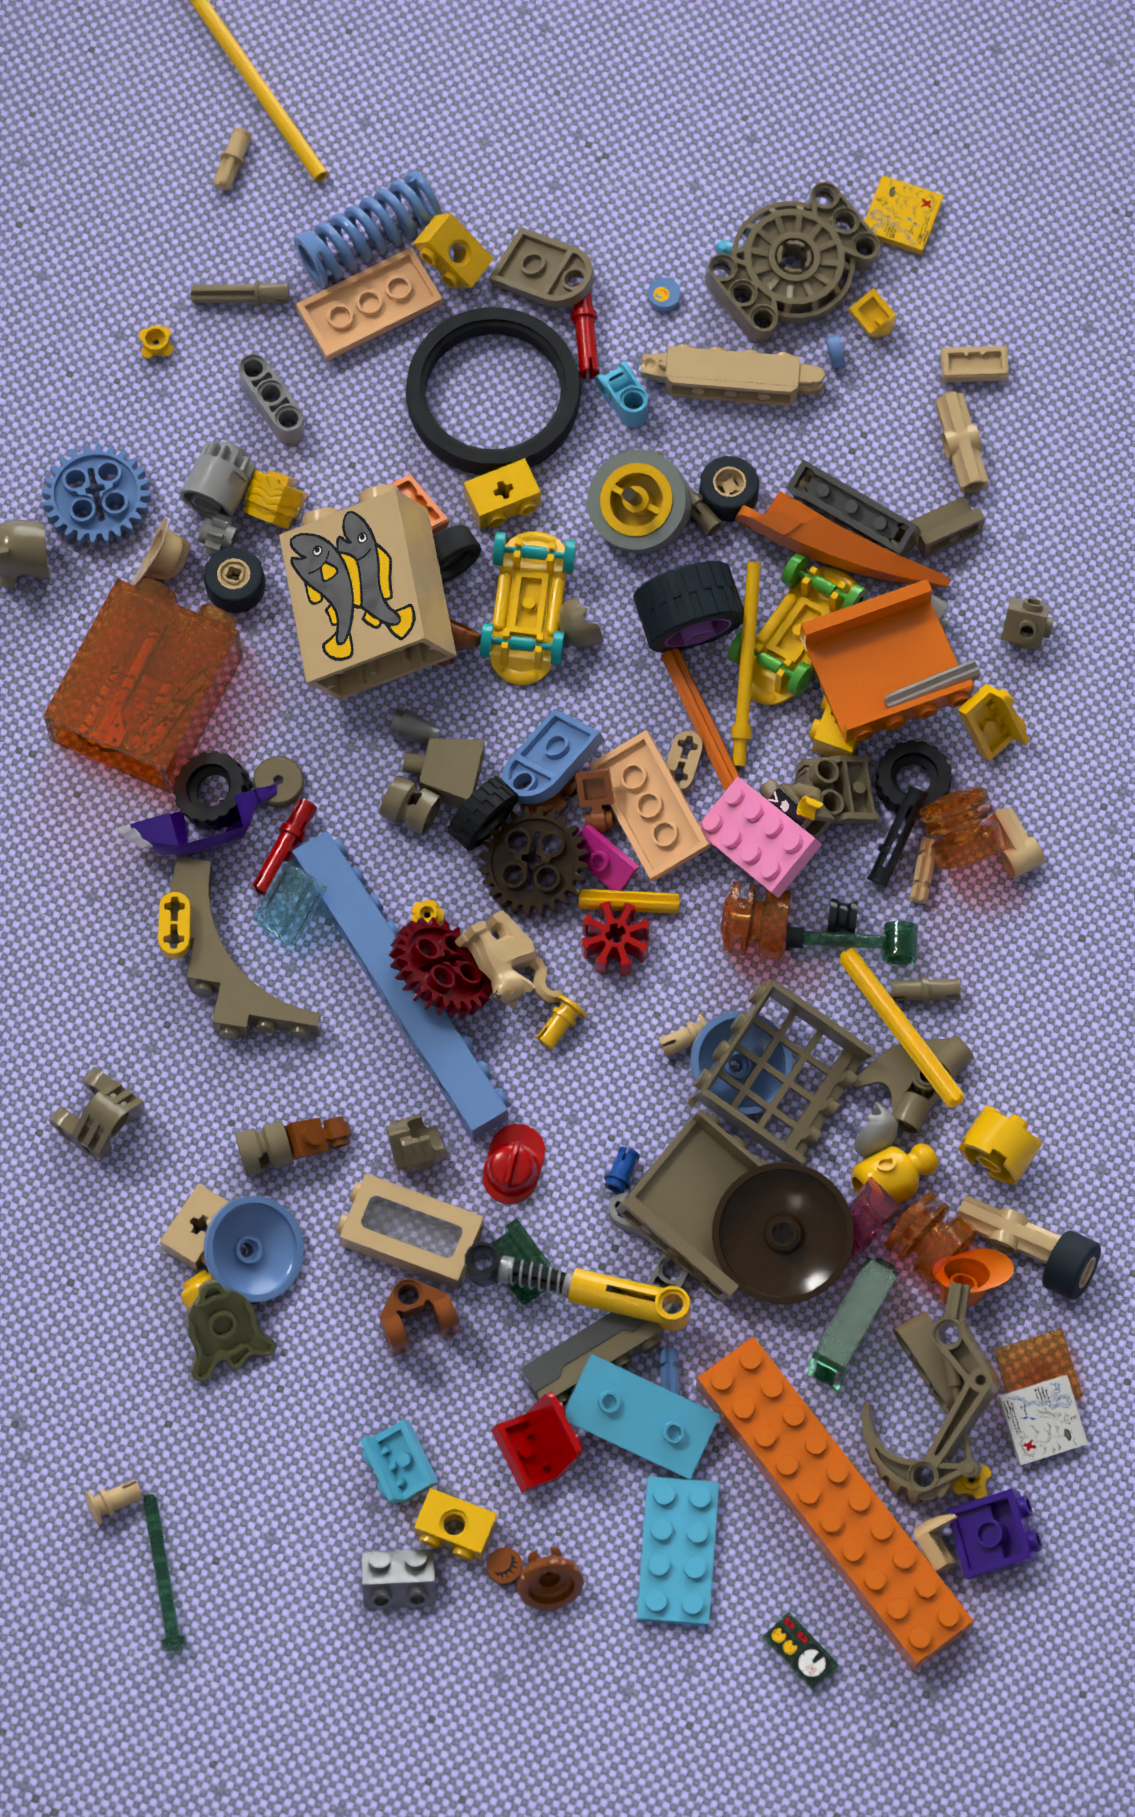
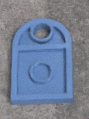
[502,708,605,805]

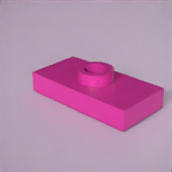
[577,824,640,891]

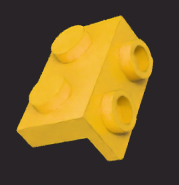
[957,684,1030,762]

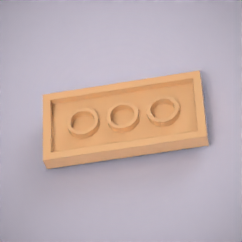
[296,247,443,362]
[588,730,712,882]

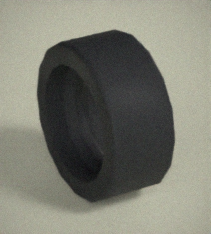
[433,524,482,583]

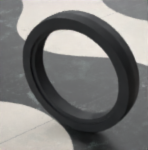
[405,307,581,475]

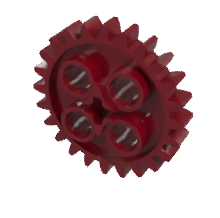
[389,917,493,1018]

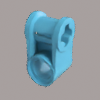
[595,361,648,428]

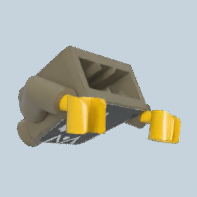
[759,780,834,840]

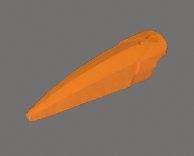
[735,491,951,588]

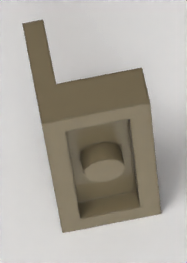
[911,497,985,559]

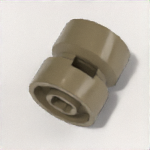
[379,775,442,836]
[235,1120,294,1177]

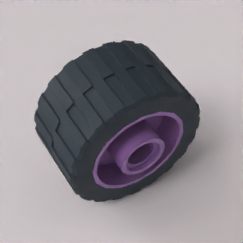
[633,561,744,653]

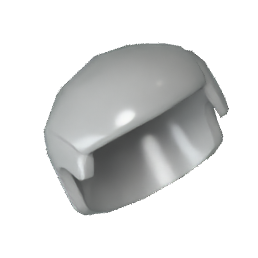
[853,1102,899,1158]

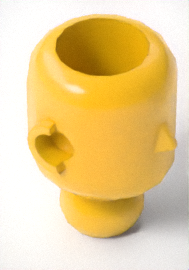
[851,1143,939,1213]

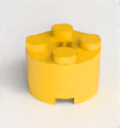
[958,1105,1043,1185]

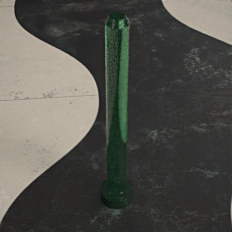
[143,1494,187,1652]

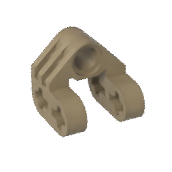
[48,1067,145,1162]

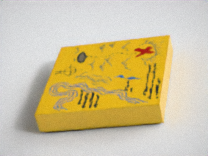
[865,175,944,255]

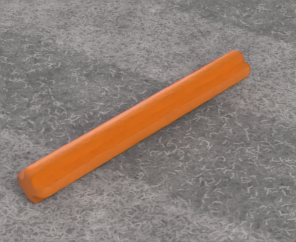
[662,648,740,791]

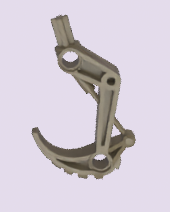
[862,1282,1001,1504]

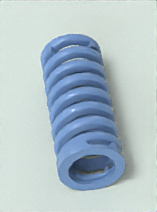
[294,170,443,289]

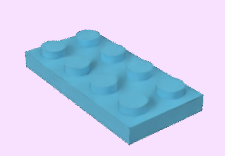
[637,1476,719,1627]

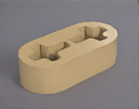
[666,731,703,794]

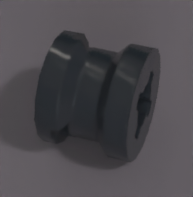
[827,898,858,935]

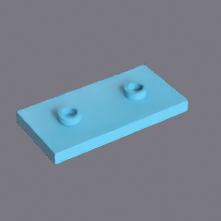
[565,1354,720,1480]

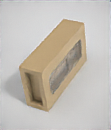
[336,1173,484,1290]

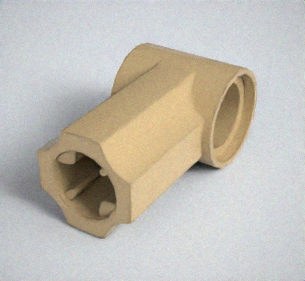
[985,807,1045,879]

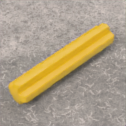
[578,889,680,914]

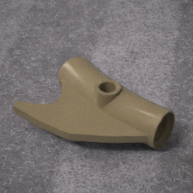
[852,1035,974,1134]

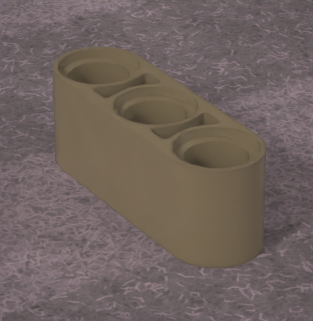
[893,1311,965,1415]

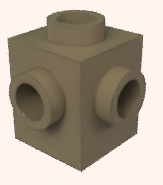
[1001,597,1054,649]

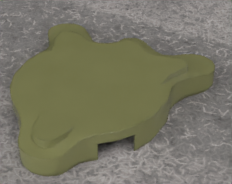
[186,1280,276,1382]

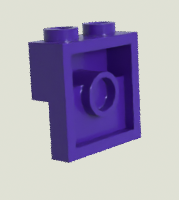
[946,1488,1042,1580]

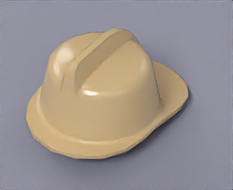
[129,518,190,590]

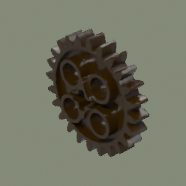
[479,806,590,918]

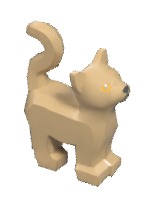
[455,910,563,1009]

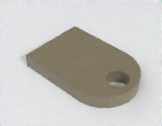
[489,227,595,308]

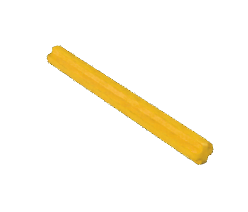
[839,948,964,1108]

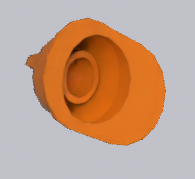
[933,1248,1014,1306]

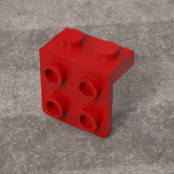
[491,1392,582,1493]

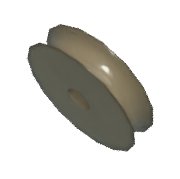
[253,756,304,807]

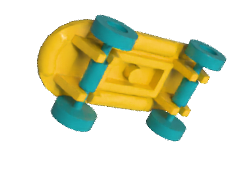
[480,531,577,686]

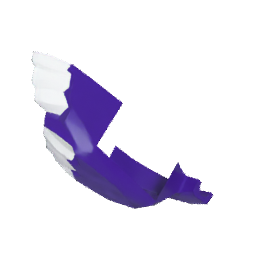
[116,783,277,857]

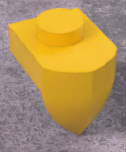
[847,288,897,339]

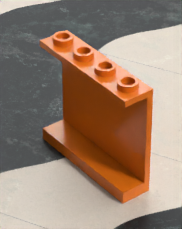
[800,579,974,743]

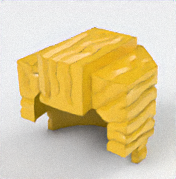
[243,470,308,529]

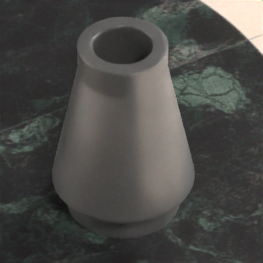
[388,708,440,745]

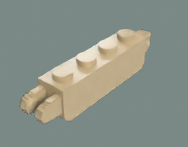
[641,344,826,406]

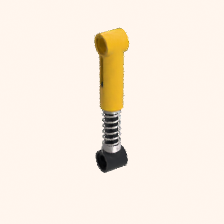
[465,1242,691,1331]

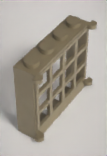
[686,979,875,1165]

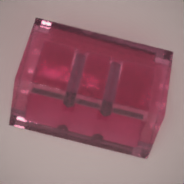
[848,1177,901,1261]

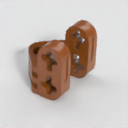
[379,1278,460,1357]

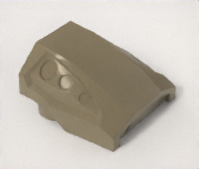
[793,755,880,824]

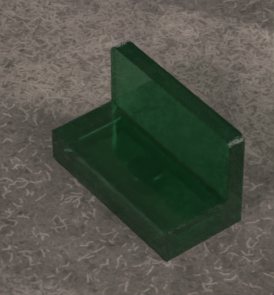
[490,1218,555,1305]

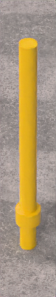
[731,562,761,766]

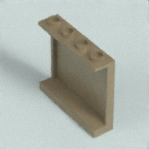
[615,1110,770,1302]

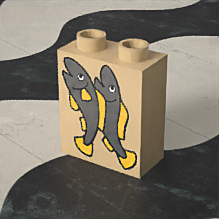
[279,485,457,700]

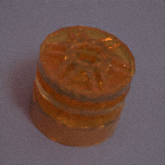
[919,787,1006,869]
[720,881,792,961]
[884,1191,978,1286]

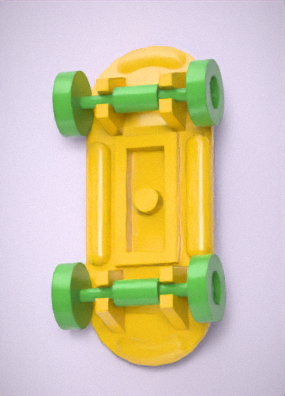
[727,553,868,705]

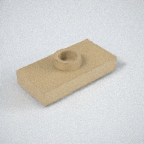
[940,346,1009,383]

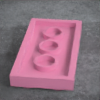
[699,776,822,898]

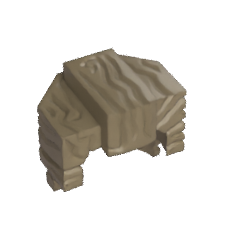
[386,1114,447,1173]

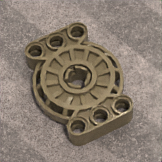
[704,182,881,343]

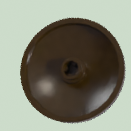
[712,1162,854,1305]

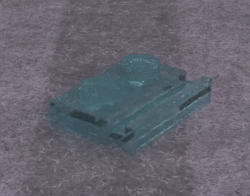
[252,860,327,946]

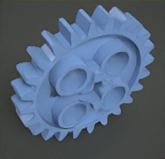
[41,443,151,549]

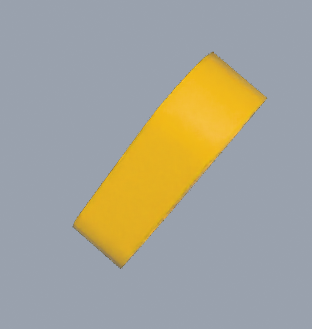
[158,892,191,959]

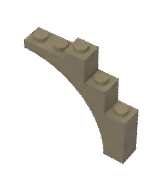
[165,856,322,1040]

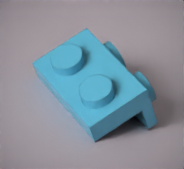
[360,1419,439,1504]

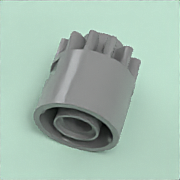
[180,441,256,519]

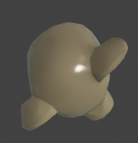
[0,520,51,589]

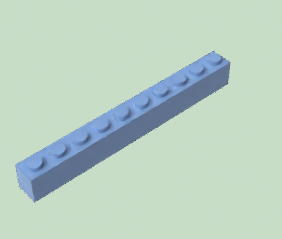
[292,831,510,1141]

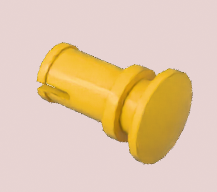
[535,995,587,1050]

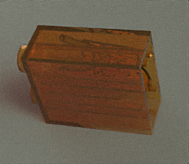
[43,578,243,794]

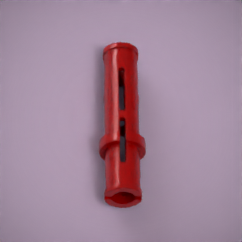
[571,284,600,380]
[251,798,318,897]

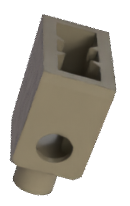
[402,738,485,809]

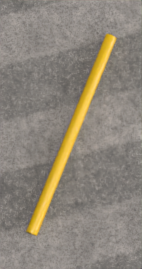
[189,0,328,182]

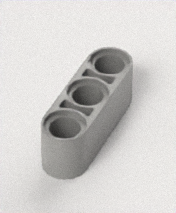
[238,354,305,445]

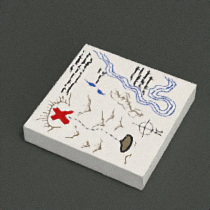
[998,1375,1088,1465]

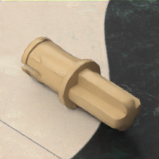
[213,127,253,191]

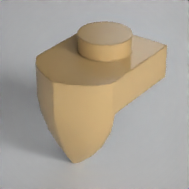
[914,1514,957,1571]

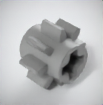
[198,513,239,555]

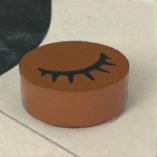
[487,1547,523,1586]

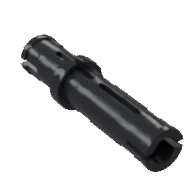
[867,785,929,888]

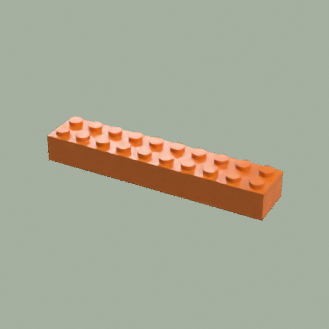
[695,1336,974,1672]

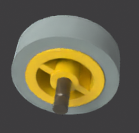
[587,450,692,554]

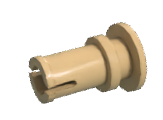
[658,1013,708,1058]
[85,1479,143,1525]

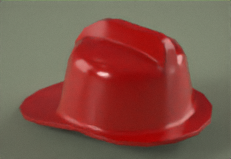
[482,1124,545,1204]

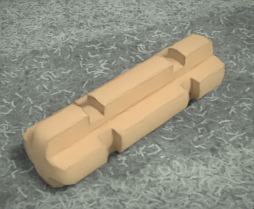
[910,838,939,904]

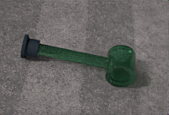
[785,921,918,965]

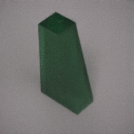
[807,1256,899,1391]

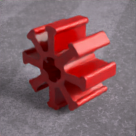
[581,901,650,976]

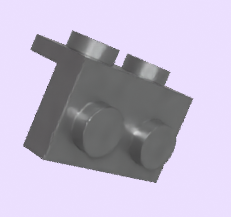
[362,1549,436,1609]

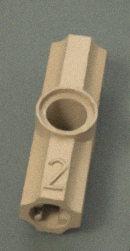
[935,391,989,494]
[954,1195,1061,1265]

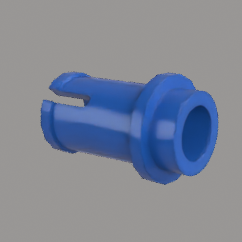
[604,1146,640,1194]

